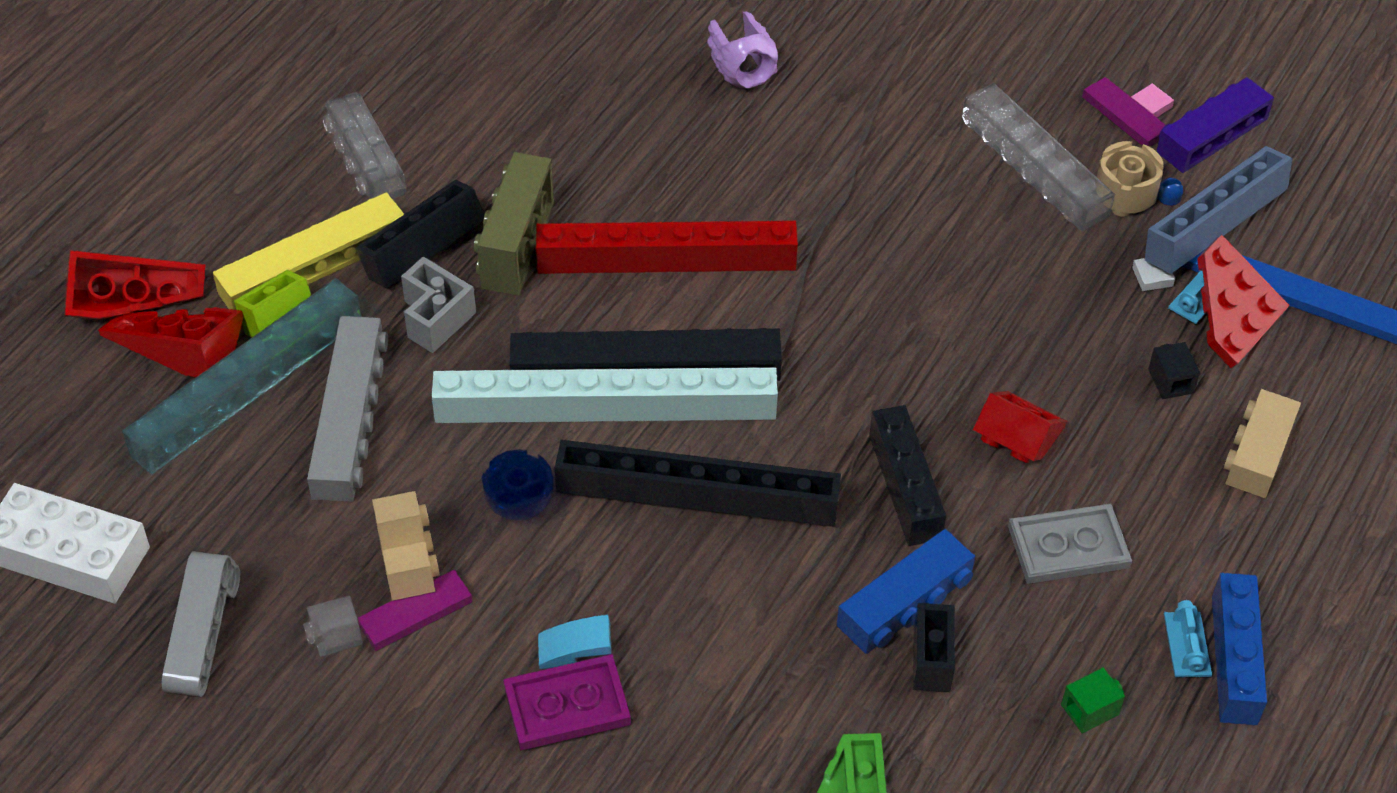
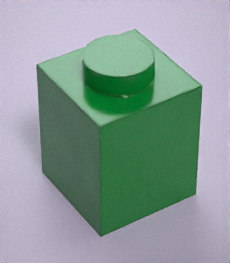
[1061,667,1125,734]

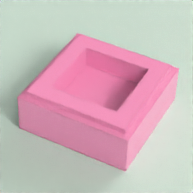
[1131,83,1174,117]

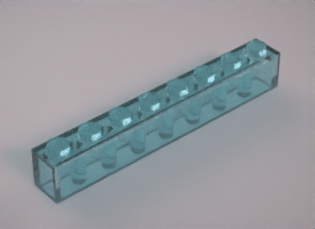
[122,278,361,475]

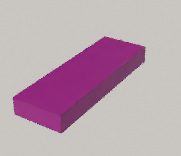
[1082,77,1165,147]
[357,569,473,651]

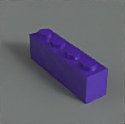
[1156,77,1274,173]

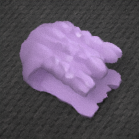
[707,11,778,89]

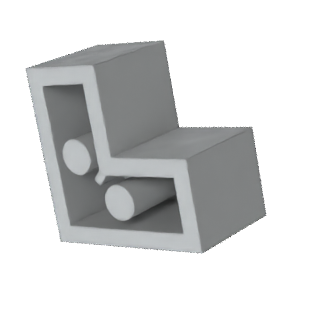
[401,257,476,353]

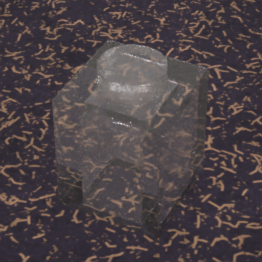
[303,595,363,657]

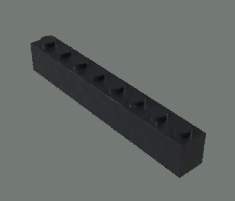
[510,328,782,381]
[554,440,841,527]

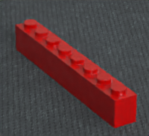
[536,220,798,274]

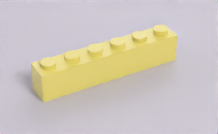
[213,192,404,310]

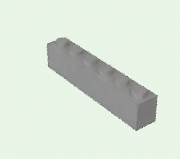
[307,316,388,502]

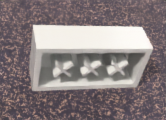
[0,483,150,604]

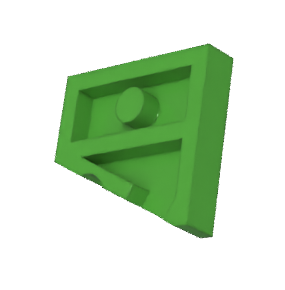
[817,733,887,793]

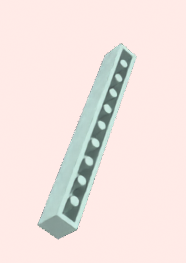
[432,368,778,423]

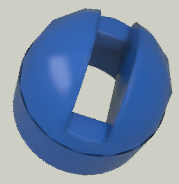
[1157,177,1183,206]

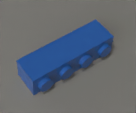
[837,529,975,654]
[1212,573,1267,725]

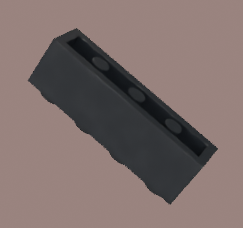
[355,179,484,288]
[869,405,946,546]

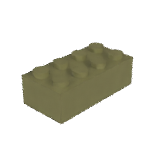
[474,152,554,296]

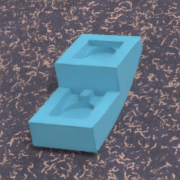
[538,615,611,669]

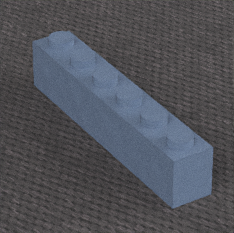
[1145,146,1293,274]

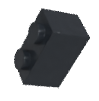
[913,603,955,692]

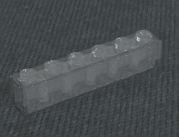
[962,83,1115,232]

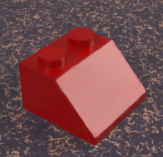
[973,391,1068,463]

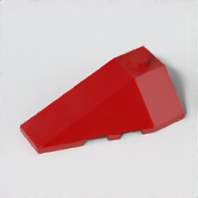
[64,250,205,320]
[98,307,244,380]

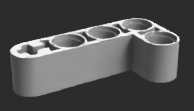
[162,551,240,697]

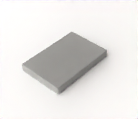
[1008,504,1132,584]

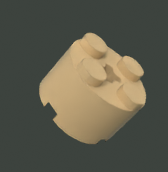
[1094,141,1164,217]

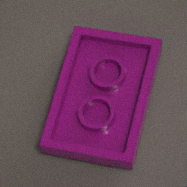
[503,654,631,751]

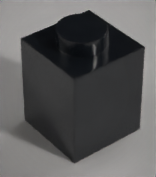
[1148,342,1200,400]

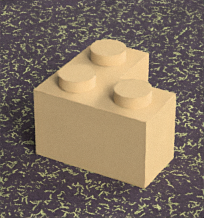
[372,491,440,601]

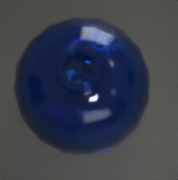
[482,449,554,522]

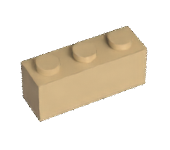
[1223,389,1301,498]

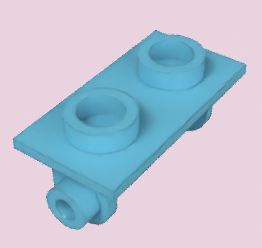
[1168,271,1205,324]
[1164,600,1212,677]

